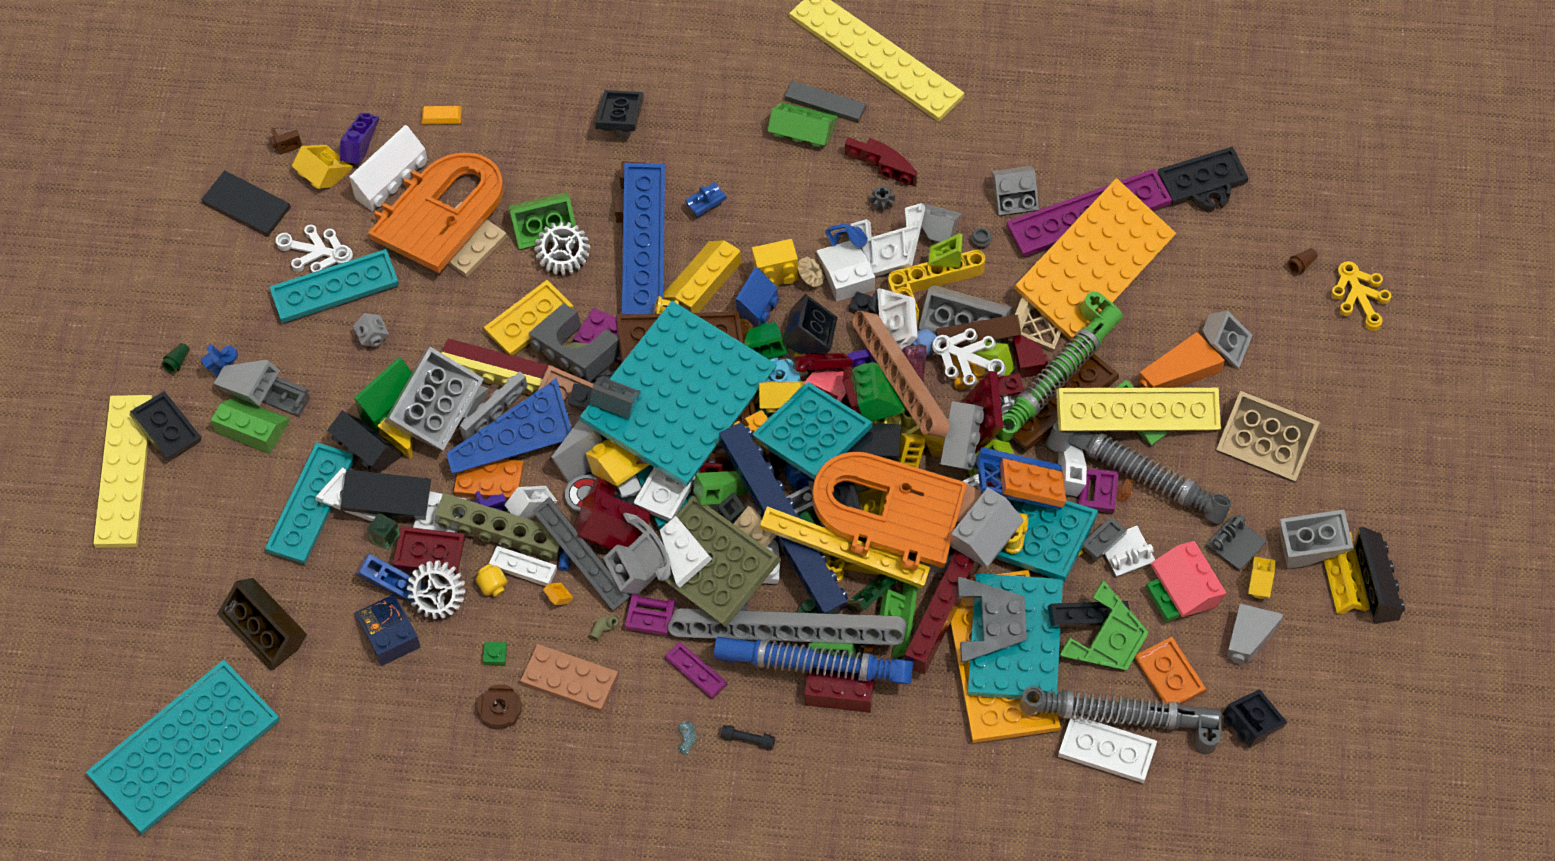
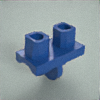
[685,182,727,218]
[200,344,238,377]

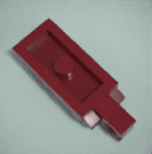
[793,352,852,372]

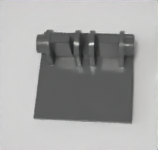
[1206,515,1267,570]

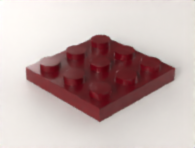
[961,371,1004,454]

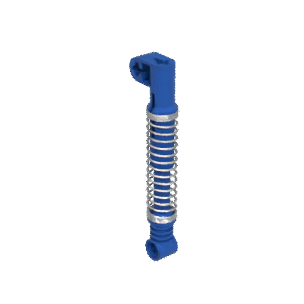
[714,636,914,684]

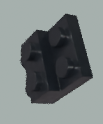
[1222,689,1287,747]

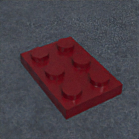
[393,526,466,575]

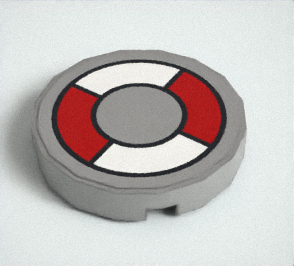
[565,475,598,514]

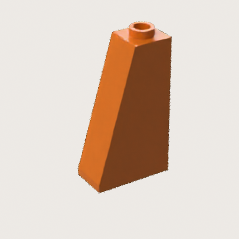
[1138,332,1225,388]

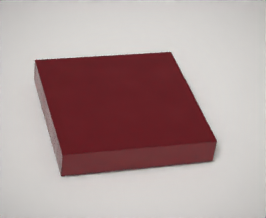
[843,366,862,415]

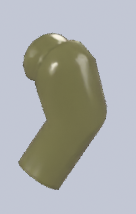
[589,616,619,641]

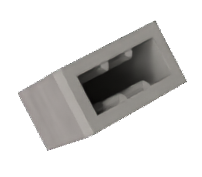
[214,360,280,406]
[1227,604,1283,664]

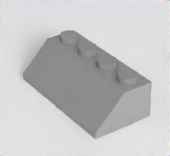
[919,285,1012,343]

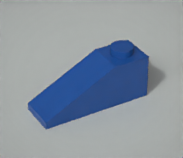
[355,554,426,603]

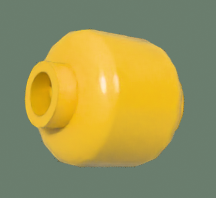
[476,564,508,597]

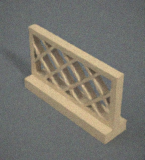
[1008,261,1061,352]

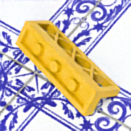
[1324,532,1370,615]

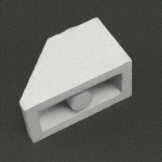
[505,486,557,519]

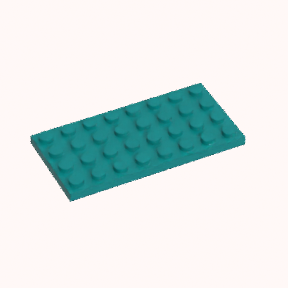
[86,660,280,835]

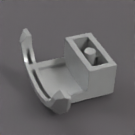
[603,513,671,594]

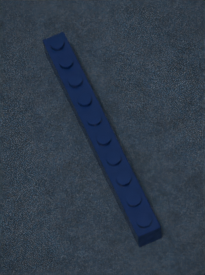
[719,422,848,614]

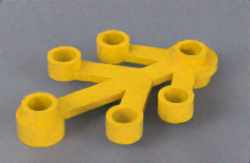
[1331,261,1391,331]

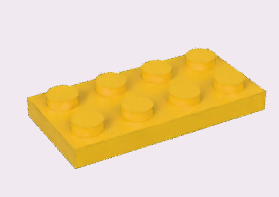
[484,280,574,356]

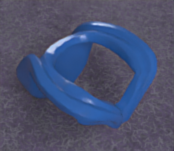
[825,224,868,248]

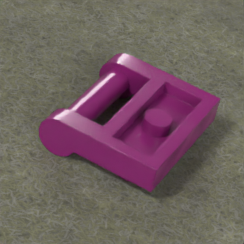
[1076,468,1118,513]
[625,594,676,636]

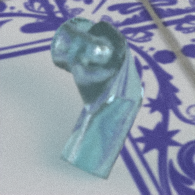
[678,721,697,755]

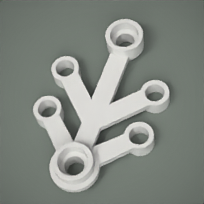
[276,225,353,273]
[932,328,1006,387]

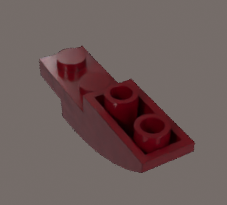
[845,137,917,187]

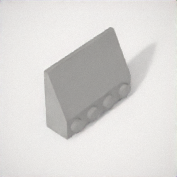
[384,347,484,451]

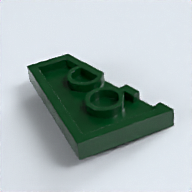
[846,574,899,611]

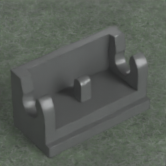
[262,377,310,417]

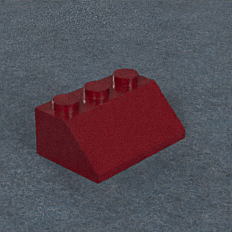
[577,490,650,550]
[805,668,875,713]

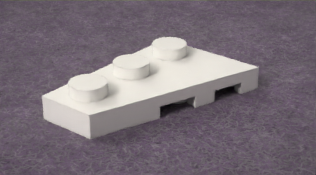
[315,467,386,524]
[660,516,712,588]

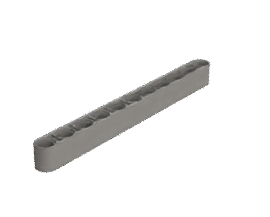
[668,609,907,645]

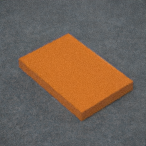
[1134,637,1206,705]

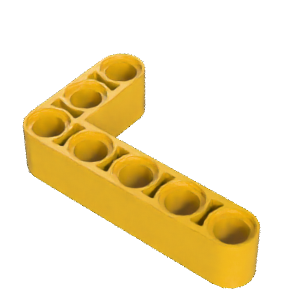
[888,250,985,326]

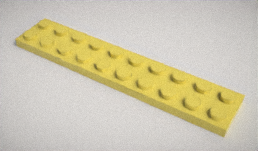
[789,0,964,122]

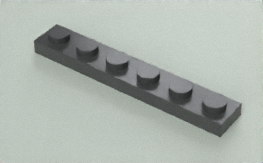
[533,497,631,611]

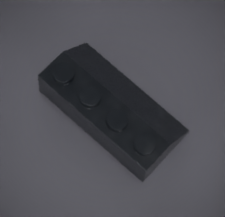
[1354,527,1405,624]

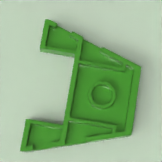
[1059,581,1149,670]

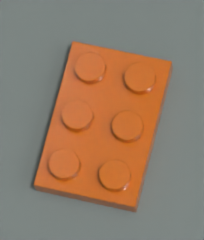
[1000,458,1066,508]
[454,459,524,501]

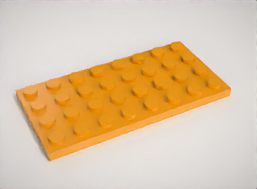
[1013,178,1176,342]
[950,570,1061,743]

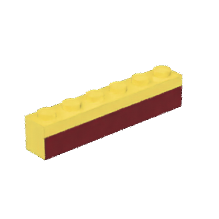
[442,338,565,395]

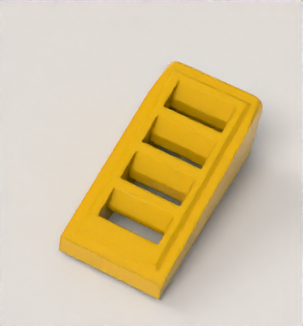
[897,434,926,468]

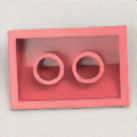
[1150,541,1226,617]

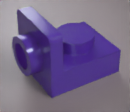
[847,349,877,369]
[474,491,508,512]

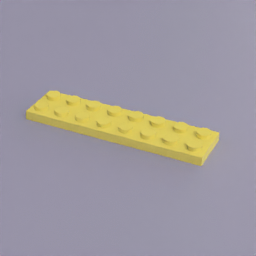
[1056,388,1221,432]
[93,395,153,548]

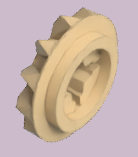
[798,256,825,287]

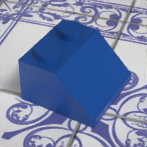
[736,267,780,328]

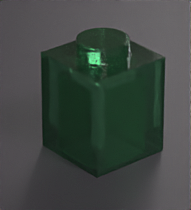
[367,513,400,550]

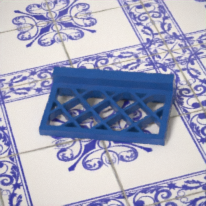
[974,447,1062,510]

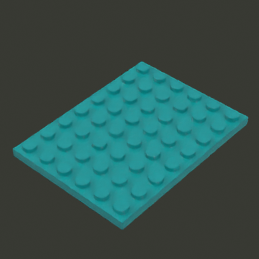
[579,301,777,487]

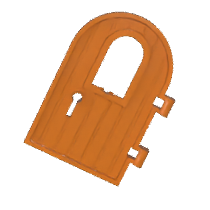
[368,152,504,273]
[812,452,967,571]

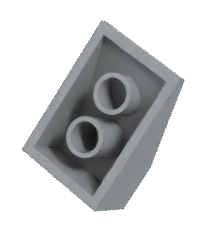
[1279,510,1353,569]

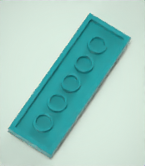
[269,249,399,323]
[265,442,356,565]

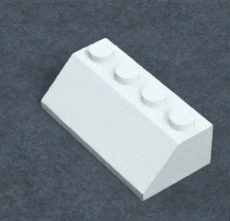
[349,125,428,212]

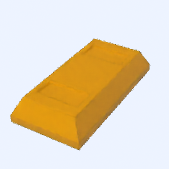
[421,106,462,125]

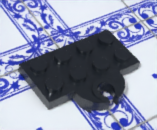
[1157,146,1248,211]

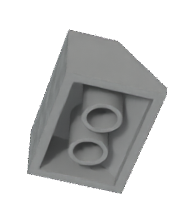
[940,401,984,470]
[951,487,1024,568]

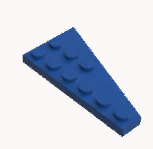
[446,378,572,474]

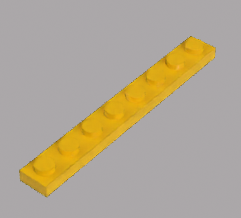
[759,507,930,589]

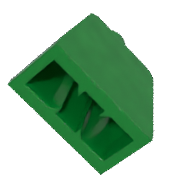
[744,322,787,359]

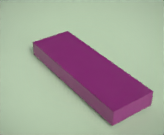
[665,642,727,699]

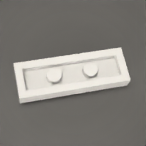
[489,546,557,586]

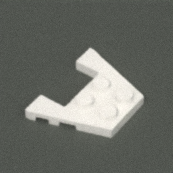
[851,203,925,277]

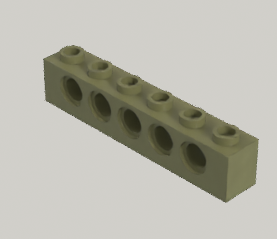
[435,493,562,562]

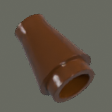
[1287,248,1318,274]

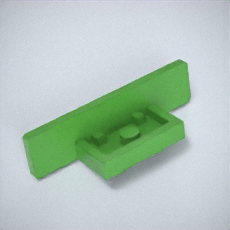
[879,582,919,659]

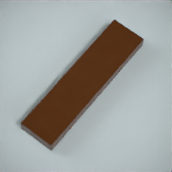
[936,314,1021,349]

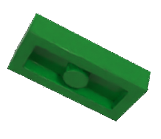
[1145,579,1181,623]

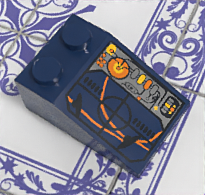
[354,594,421,666]

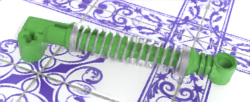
[996,291,1123,441]

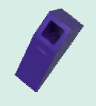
[340,113,379,164]

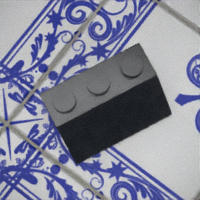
[783,293,838,354]
[327,410,403,470]

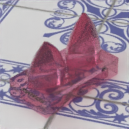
[902,344,927,383]

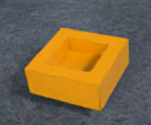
[543,582,574,605]

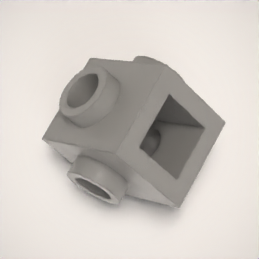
[353,313,389,347]

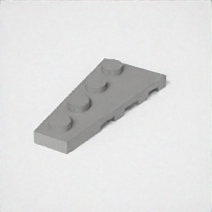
[460,371,528,441]

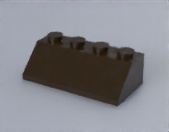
[217,578,307,670]

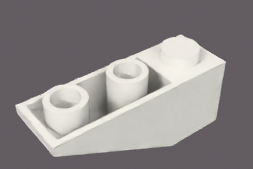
[1058,444,1087,497]

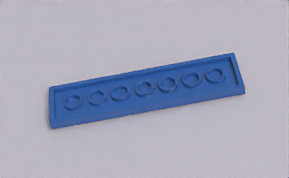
[622,163,665,315]

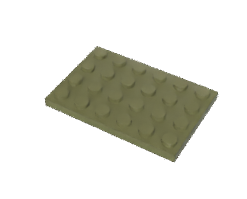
[658,496,781,627]

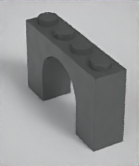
[528,303,620,382]

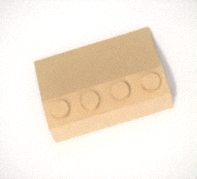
[1216,391,1321,481]

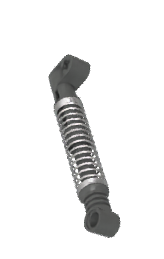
[1046,421,1232,523]
[1019,686,1221,754]

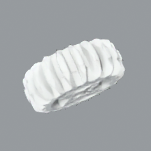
[535,221,590,276]
[407,560,466,619]

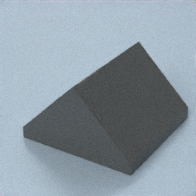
[589,376,641,419]

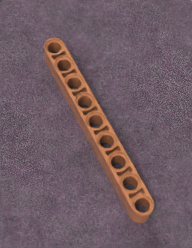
[852,311,949,437]

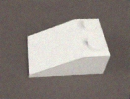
[816,241,875,302]

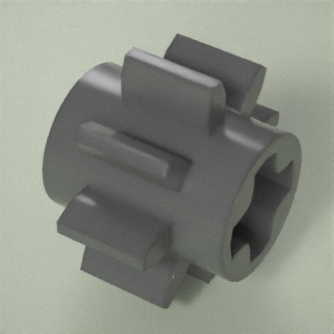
[870,185,895,212]

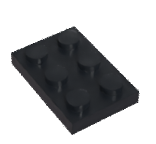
[595,90,644,132]
[129,391,202,461]

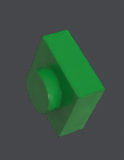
[483,642,507,666]

